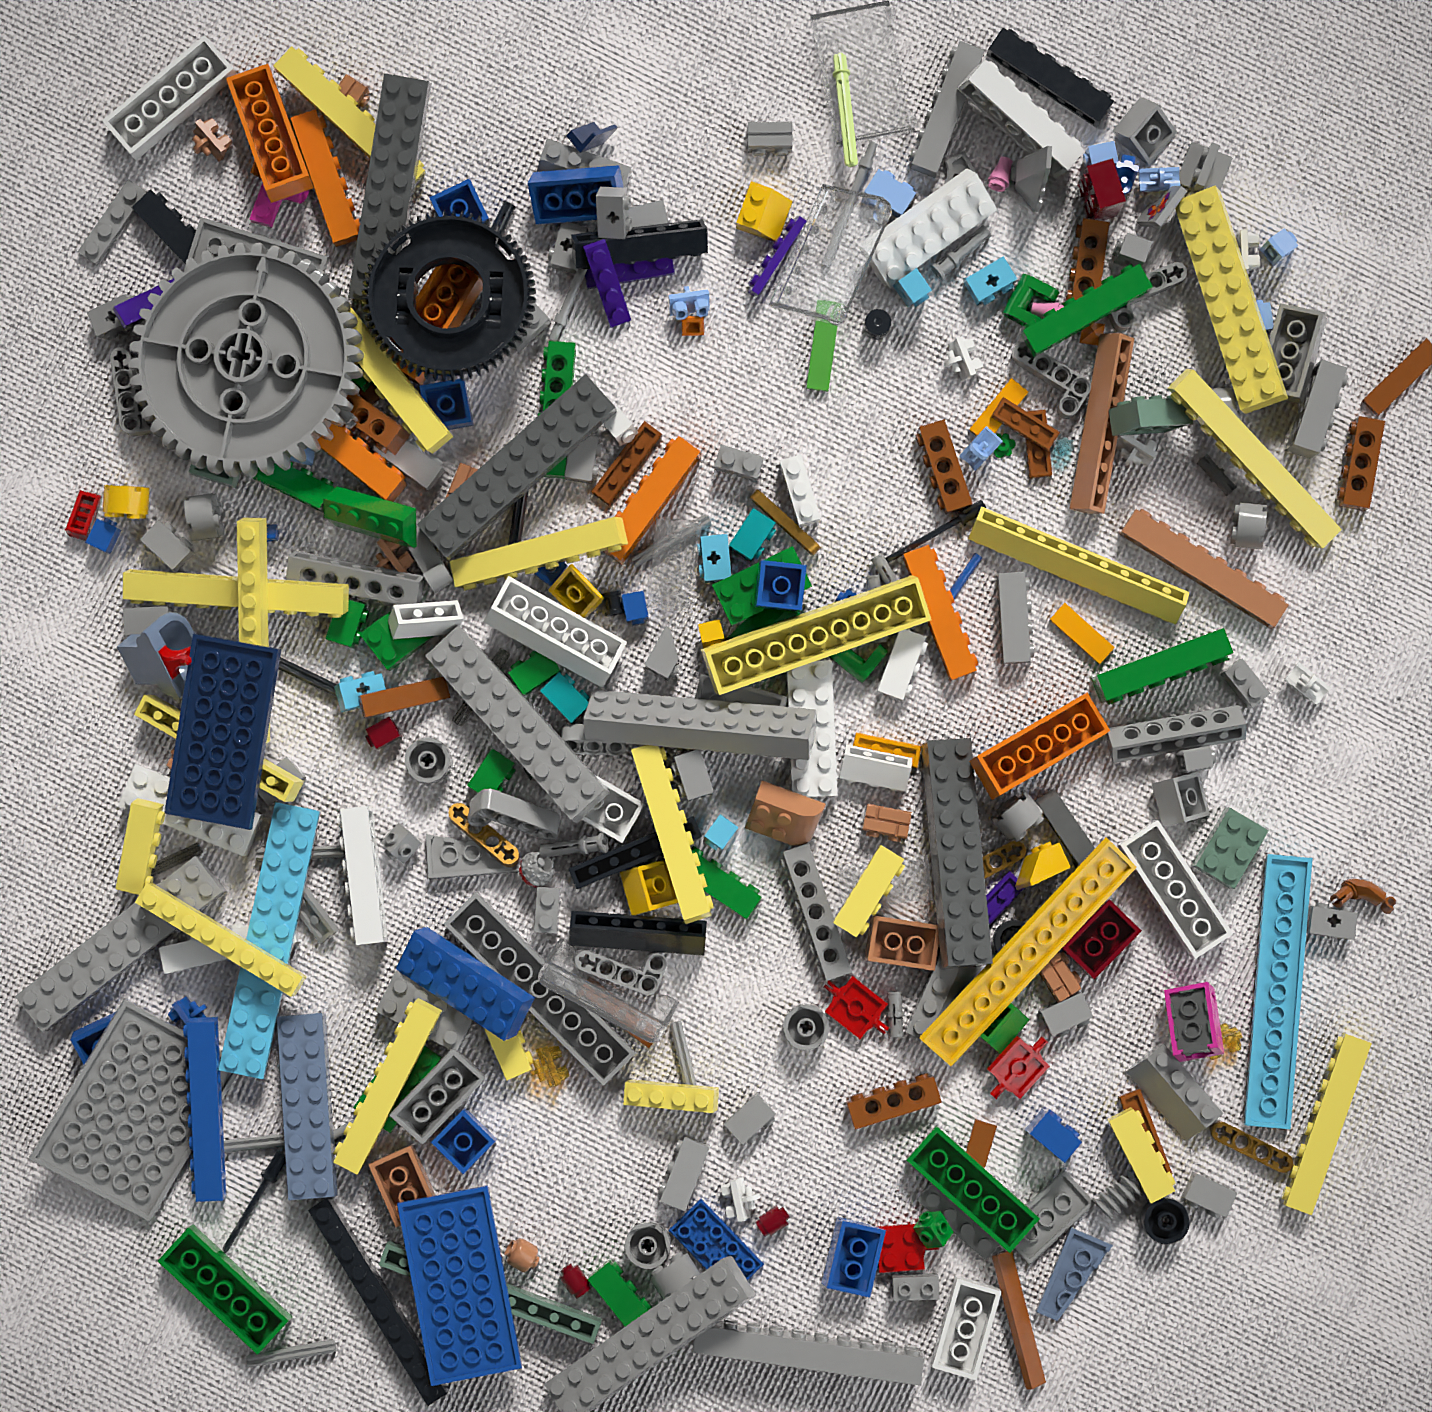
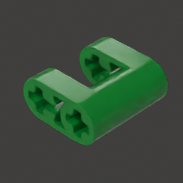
[1002,273,1060,326]
[829,644,888,683]

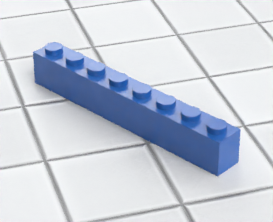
[183,1017,227,1202]

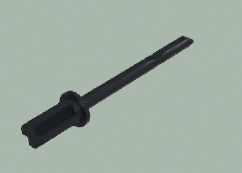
[885,500,986,563]
[222,1151,286,1253]

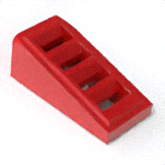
[65,490,102,541]

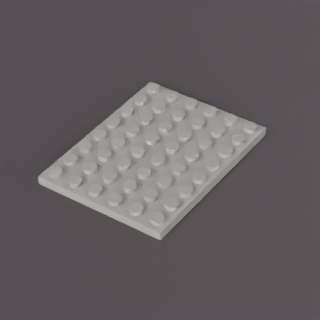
[29,999,238,1222]

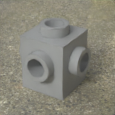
[381,823,422,864]

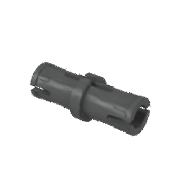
[1196,454,1237,496]

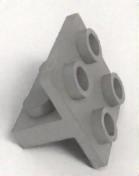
[1179,142,1233,192]

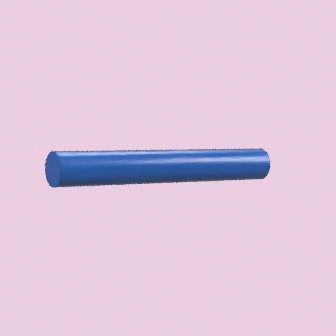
[950,553,982,599]

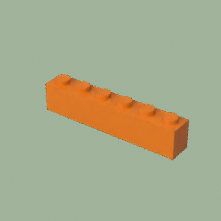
[291,109,360,247]
[902,545,979,681]

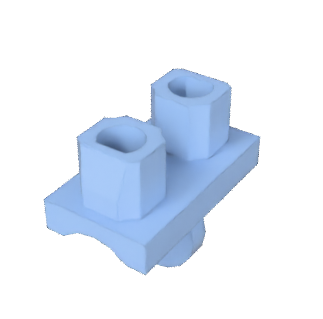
[1138,167,1180,192]
[669,286,710,320]
[959,426,1002,471]

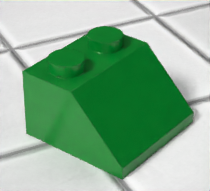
[979,1003,1030,1054]

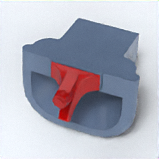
[117,612,195,700]

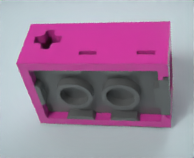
[1164,982,1224,1062]

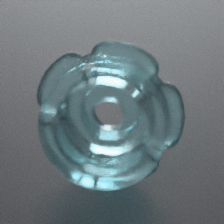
[1054,437,1075,456]

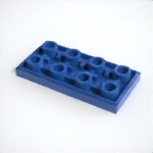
[668,1198,764,1281]

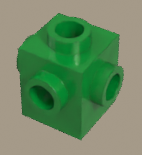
[913,1211,954,1248]

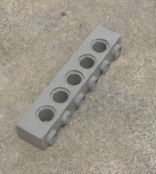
[286,551,425,605]
[1107,705,1246,763]
[780,843,852,981]

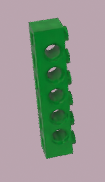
[538,341,576,479]

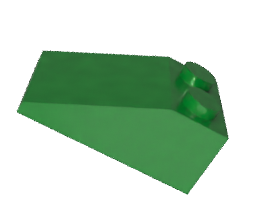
[359,611,435,671]

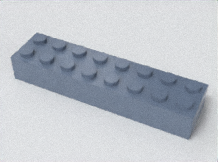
[277,1013,338,1200]

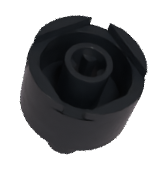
[1140,1196,1190,1245]

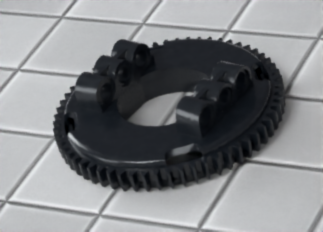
[361,210,536,382]

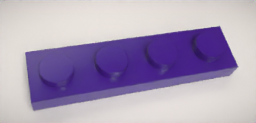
[747,216,807,297]
[583,239,632,328]
[585,258,675,290]

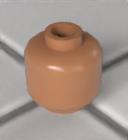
[504,1238,540,1272]

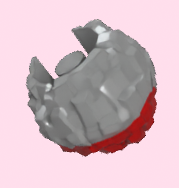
[519,852,554,888]

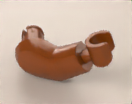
[1330,879,1396,914]

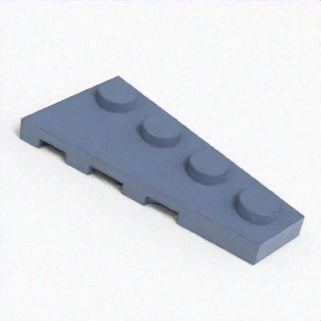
[1035,1227,1113,1321]

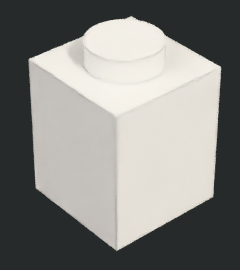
[603,406,638,446]

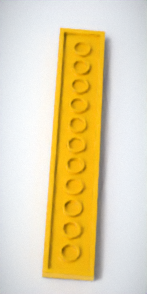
[919,837,1137,1066]

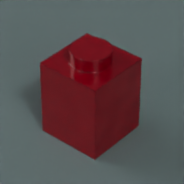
[365,716,402,750]

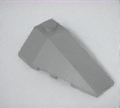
[1010,146,1052,212]

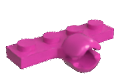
[249,143,309,228]

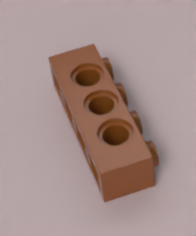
[1066,218,1110,301]
[346,395,411,455]
[1337,416,1385,511]
[915,419,973,515]
[846,1073,942,1130]

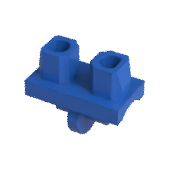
[1115,154,1139,195]
[168,996,207,1030]

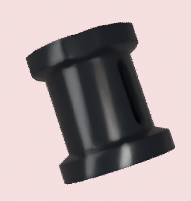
[601,591,625,617]

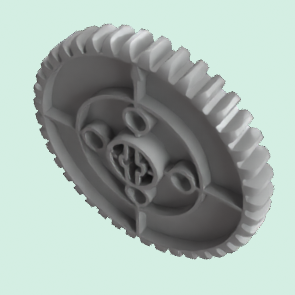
[128,242,364,478]

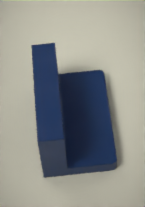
[566,122,618,153]

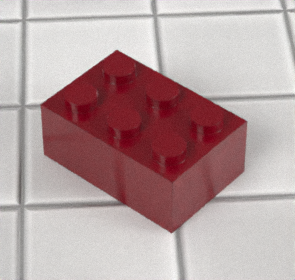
[1077,158,1126,221]
[1061,899,1142,980]

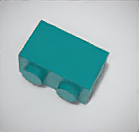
[729,508,777,562]
[540,672,590,724]

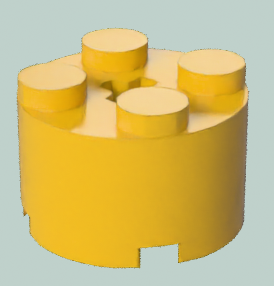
[103,485,150,519]

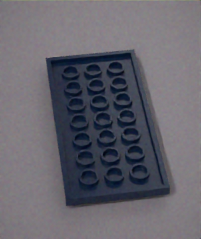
[164,634,281,830]

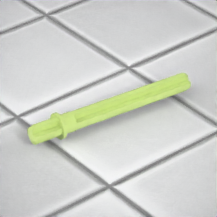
[832,53,858,167]

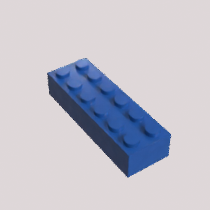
[396,926,535,1041]

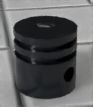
[863,309,892,340]

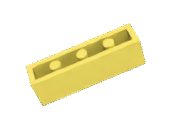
[116,798,165,895]
[832,845,905,937]
[484,1028,535,1081]
[623,1079,719,1113]
[1107,1107,1176,1203]

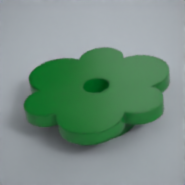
[994,433,1016,458]

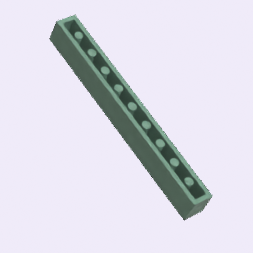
[379,1240,602,1344]

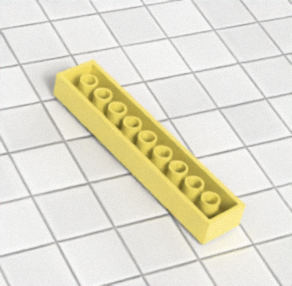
[1175,185,1288,414]
[701,575,931,695]

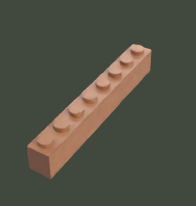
[1070,333,1134,514]
[1119,509,1289,629]

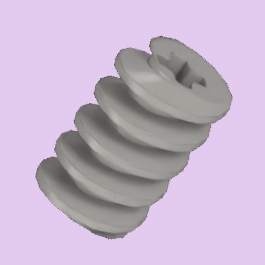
[1092,1170,1143,1219]

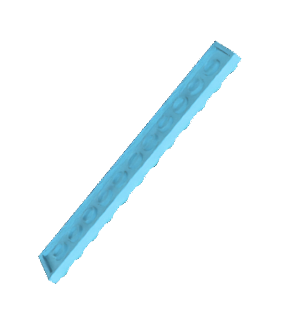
[219,802,321,1079]
[1244,854,1313,1129]

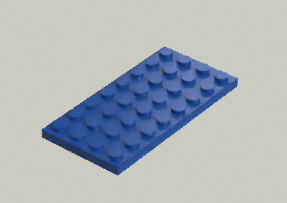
[397,1185,522,1386]

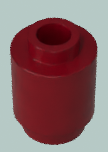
[755,1205,790,1237]
[559,1263,591,1299]

